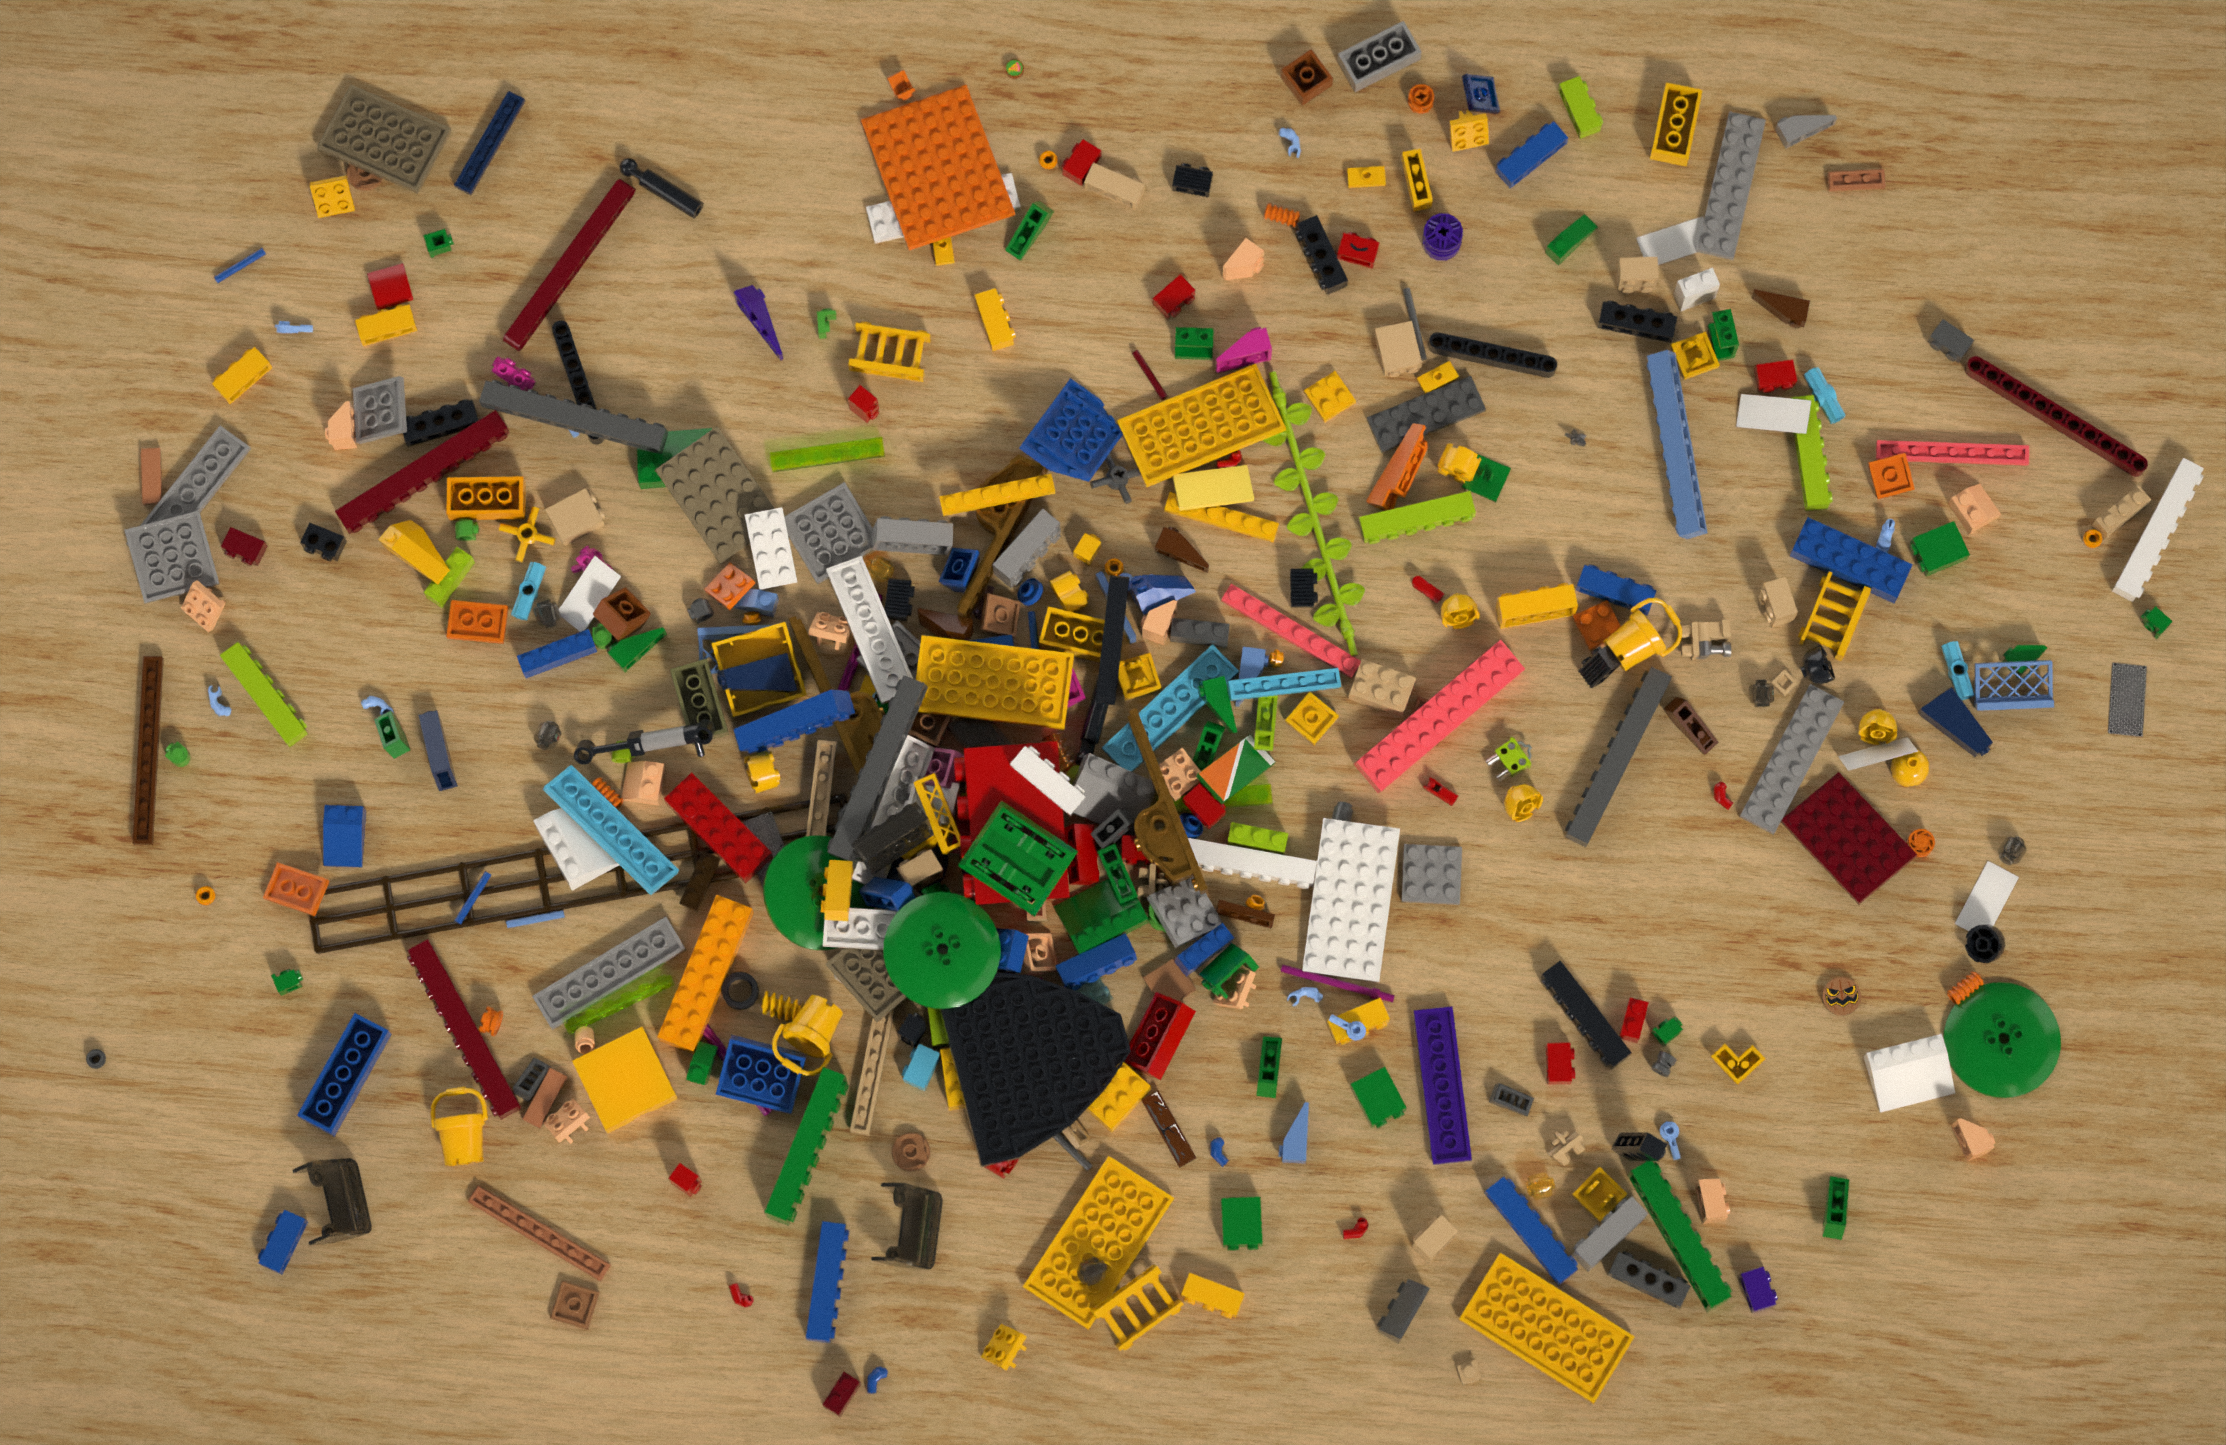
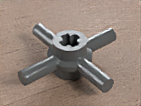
[1090,453,1141,504]

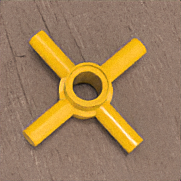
[499,506,556,562]

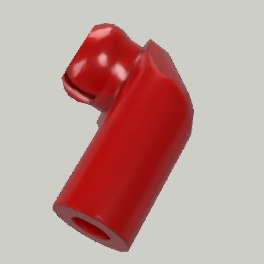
[1217,450,1242,469]
[1713,782,1734,810]
[1343,1217,1369,1239]
[729,1283,754,1307]

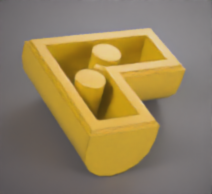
[1710,1044,1766,1085]

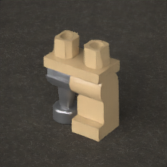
[1681,620,1731,660]

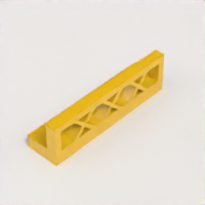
[913,773,961,854]

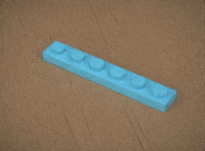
[1227,668,1341,701]

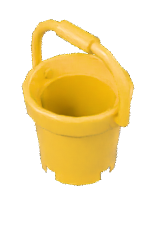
[1603,598,1682,672]
[772,995,843,1076]
[430,1086,488,1166]

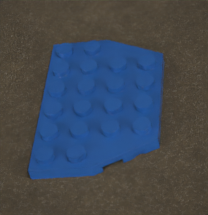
[1019,378,1123,482]

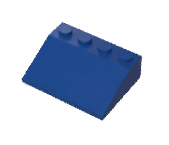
[715,1034,807,1114]

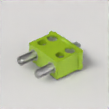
[1486,737,1532,781]

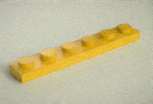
[939,473,1055,516]
[1164,492,1279,543]

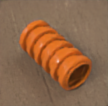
[1264,203,1300,228]
[591,777,624,809]
[1947,971,1983,1005]

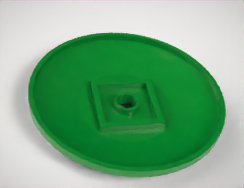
[763,835,874,951]
[883,892,1001,1009]
[1943,982,2061,1098]

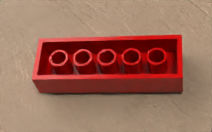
[664,772,773,884]

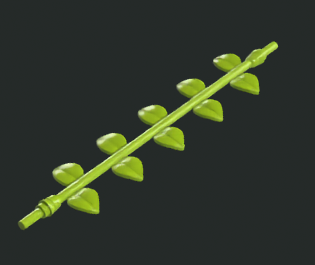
[1262,371,1365,656]

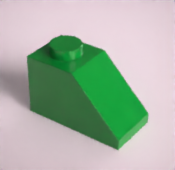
[2002,645,2047,678]
[374,711,411,759]
[686,1041,718,1085]

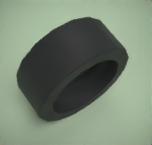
[721,971,759,1010]

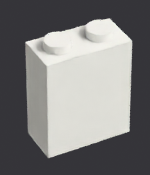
[1673,268,1720,312]

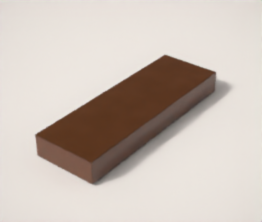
[1216,899,1275,929]

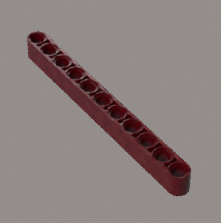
[503,178,636,351]
[1965,356,2148,477]

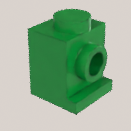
[423,229,454,258]
[2141,606,2173,639]
[271,969,304,996]
[1651,1017,1683,1047]

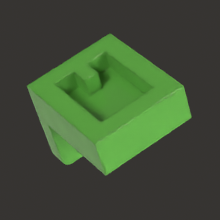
[817,308,837,339]

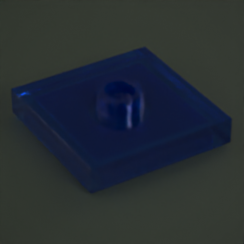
[1462,74,1500,114]

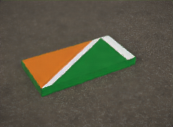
[1196,734,1276,804]

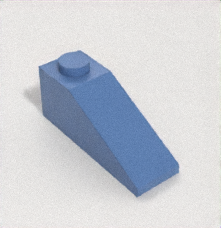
[718,589,779,618]
[1235,647,1269,707]
[1279,1102,1309,1164]

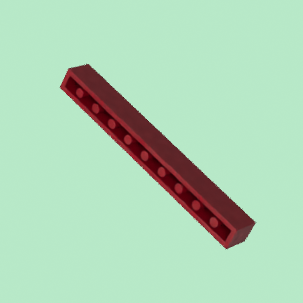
[335,410,510,534]
[407,939,522,1120]

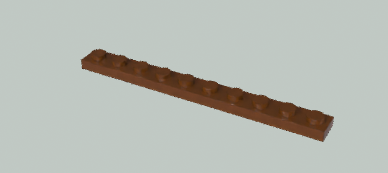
[132,656,164,845]

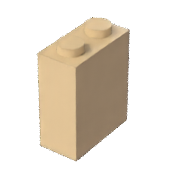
[1374,321,1422,377]
[545,488,605,546]

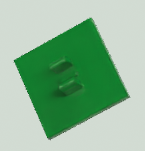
[1461,453,1511,502]

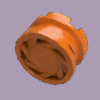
[1408,84,1434,114]
[1906,829,1935,858]
[479,1006,503,1037]

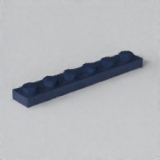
[454,91,525,195]

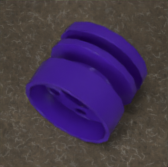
[1422,213,1463,261]

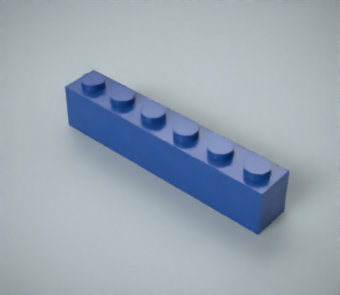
[1484,1176,1578,1286]
[806,1221,850,1343]

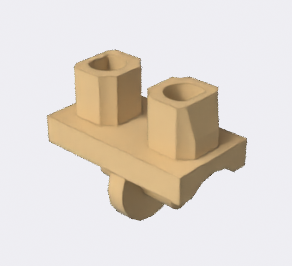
[1138,864,1169,898]
[1548,1131,1585,1166]

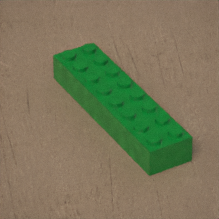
[764,1067,849,1226]
[1628,1161,1732,1312]

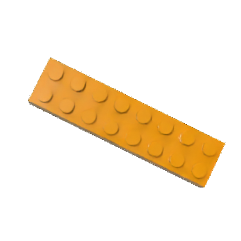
[657,895,754,1054]

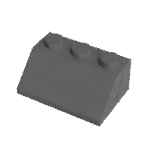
[1377,1279,1430,1344]

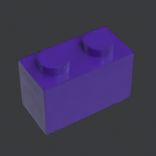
[1739,1267,1778,1313]

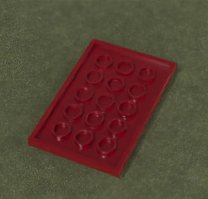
[1781,772,1917,905]

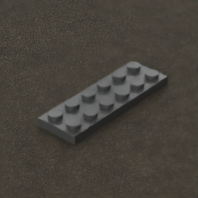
[1366,376,1486,453]

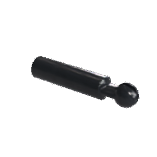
[619,158,704,219]
[1075,675,1109,766]

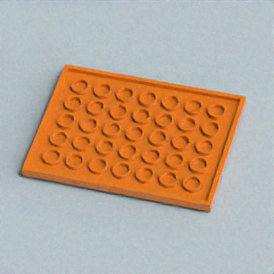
[861,85,1015,251]

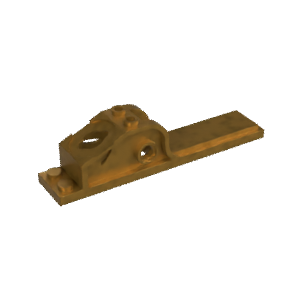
[957,454,1048,618]
[789,616,886,779]
[1127,708,1208,895]

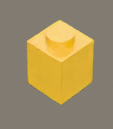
[1073,533,1101,566]

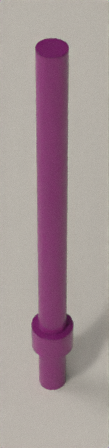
[1280,964,1395,1003]

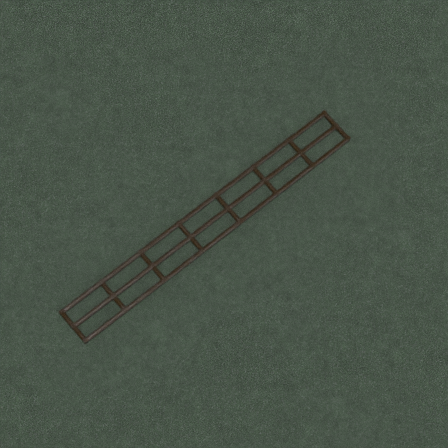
[309,793,847,954]

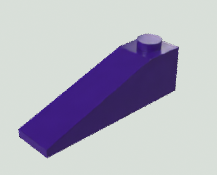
[733,285,784,361]

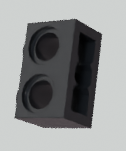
[300,522,347,562]

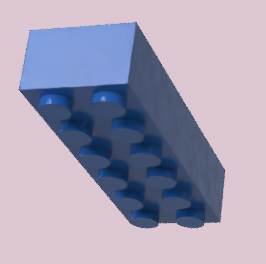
[1790,517,1913,603]
[733,689,855,754]
[297,1013,392,1137]

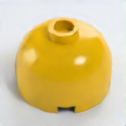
[1441,593,1480,629]
[1859,709,1897,745]
[1890,749,1929,787]
[1504,784,1543,822]

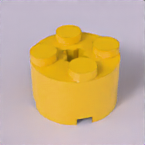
[1437,443,1481,484]
[744,750,780,794]

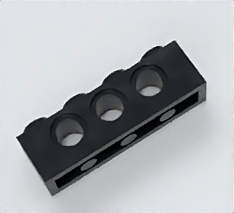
[1294,215,1348,295]
[1598,301,1678,343]
[403,399,479,447]
[1611,1132,1667,1161]

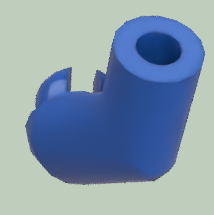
[1210,1137,1229,1167]
[867,1367,888,1394]

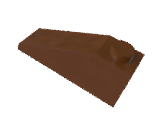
[1752,289,1810,328]
[1155,527,1209,573]
[917,608,974,641]
[1663,697,1719,755]

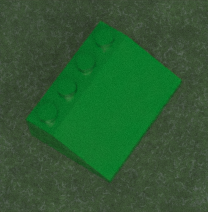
[637,428,712,489]
[1053,879,1148,955]

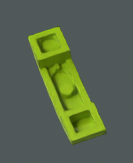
[1254,676,1278,751]

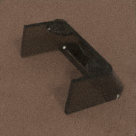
[293,1158,372,1245]
[871,1183,943,1270]

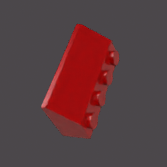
[1124,992,1196,1080]

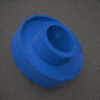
[1017,578,1043,606]
[1179,813,1203,839]

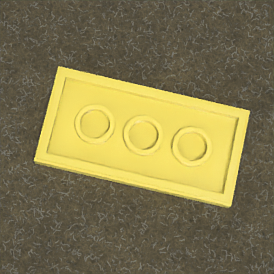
[1172,465,1254,511]

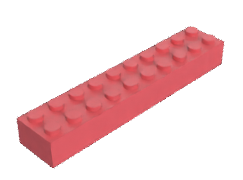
[1353,640,1525,793]

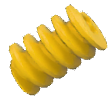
[761,990,804,1022]

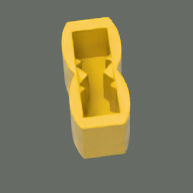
[1049,570,1089,613]

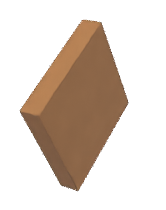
[980,593,1021,639]
[1143,957,1196,1001]
[550,1281,600,1330]

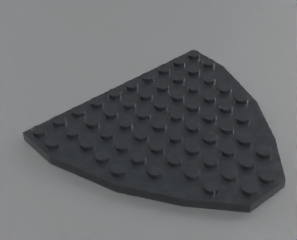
[939,972,1131,1167]

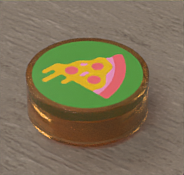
[1005,59,1024,79]

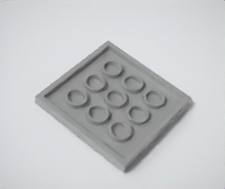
[784,482,875,585]
[124,511,219,604]

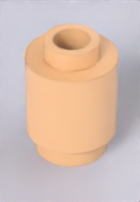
[575,1026,595,1055]

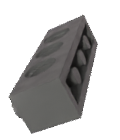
[1607,1251,1690,1309]

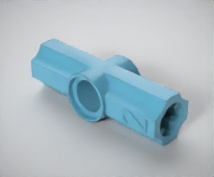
[1804,367,1846,424]
[511,562,546,621]
[1941,641,1974,700]

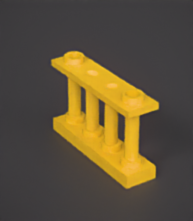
[848,321,931,382]
[1798,571,1872,661]
[1091,1264,1184,1351]

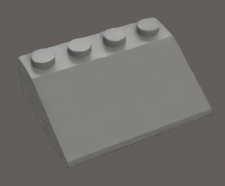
[1072,753,1156,835]

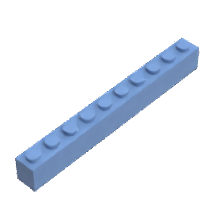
[1647,350,1708,539]

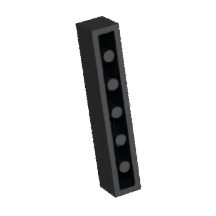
[1540,960,1632,1070]

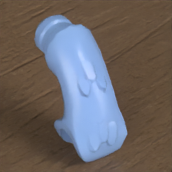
[1279,128,1301,158]
[1876,519,1895,553]
[208,685,231,717]
[361,696,394,715]
[1287,987,1323,1006]

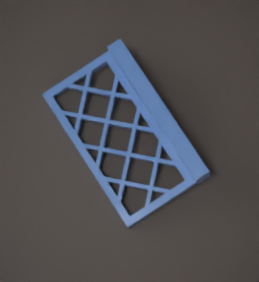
[697,624,774,674]
[1974,660,2054,711]

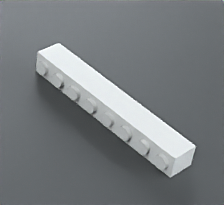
[2112,458,2204,602]
[1163,838,1317,889]

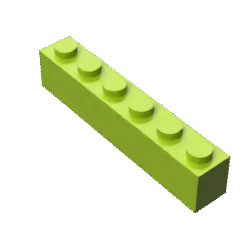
[1791,395,1832,511]
[1359,491,1476,544]
[220,642,308,748]

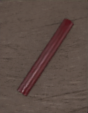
[1132,350,1168,400]

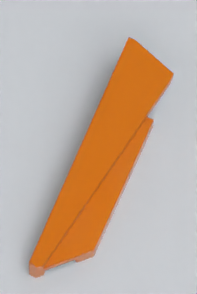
[1366,423,1428,511]

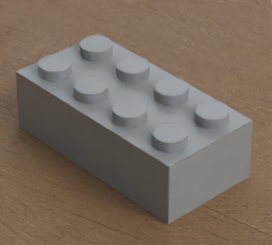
[1337,21,1421,92]
[993,509,1061,588]
[872,516,953,555]
[1572,1196,1648,1272]

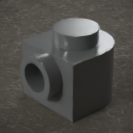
[687,598,714,624]

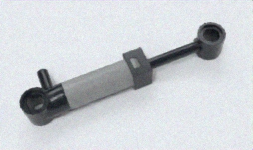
[574,719,716,765]

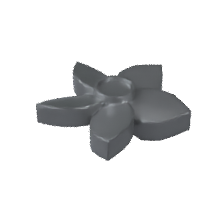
[1565,429,1586,446]

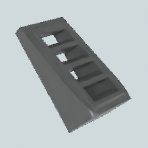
[513,1057,551,1102]
[1489,1083,1534,1116]

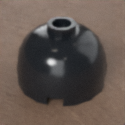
[1800,645,1835,684]
[1965,924,2005,963]

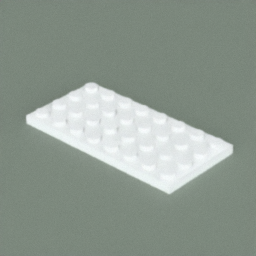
[1302,818,1400,982]

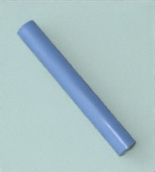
[506,910,565,928]

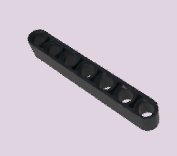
[552,320,604,445]
[1428,332,1557,378]
[1096,575,1129,705]

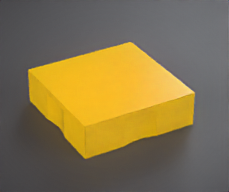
[711,622,807,717]
[572,1027,678,1133]

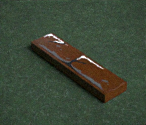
[1141,1090,1196,1168]

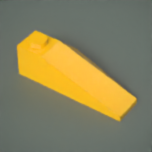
[378,520,450,585]

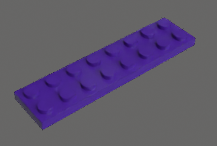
[1414,1006,1472,1165]

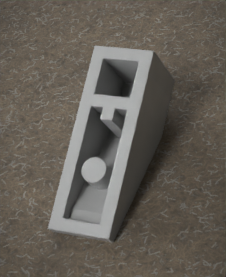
[1775,115,1837,149]

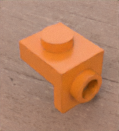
[887,70,915,100]

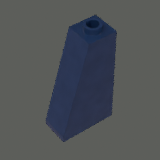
[717,653,797,692]
[1918,687,1993,757]
[419,710,458,791]

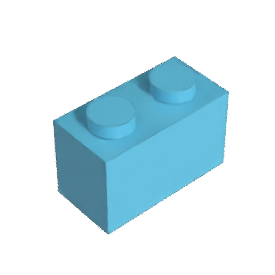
[901,1044,941,1091]

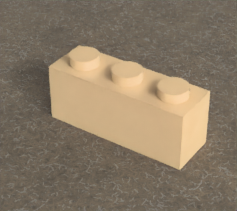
[1084,163,1145,210]
[2092,486,2151,540]

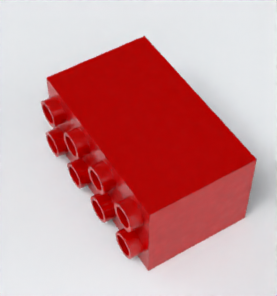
[954,741,1070,905]

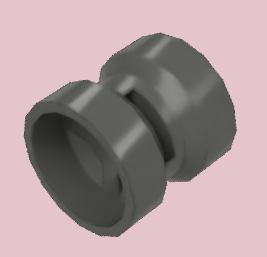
[1651,1051,1677,1077]

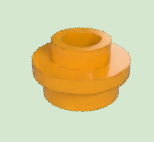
[1039,151,1058,169]
[2083,529,2103,548]
[1105,558,1124,576]
[742,611,761,626]
[1269,649,1284,668]
[196,886,215,905]
[1246,895,1265,911]

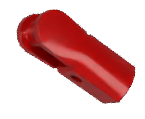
[1412,576,1445,604]
[1423,777,1459,806]

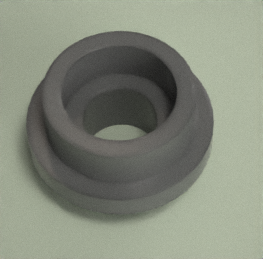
[86,1049,106,1069]

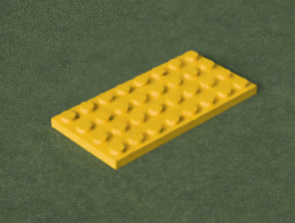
[1117,364,1286,487]
[916,635,1074,730]
[1023,1156,1174,1330]
[1459,1253,1635,1404]

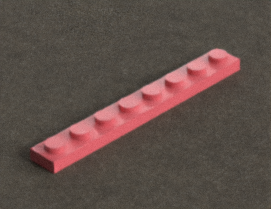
[1876,440,2029,466]
[1221,584,1361,679]

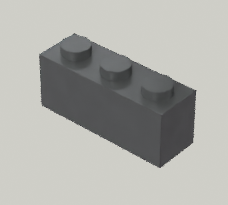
[1170,618,1230,648]

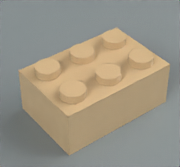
[1348,659,1416,718]

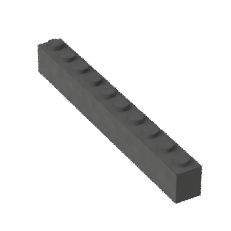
[479,380,668,454]
[1564,666,1672,847]
[827,675,928,861]

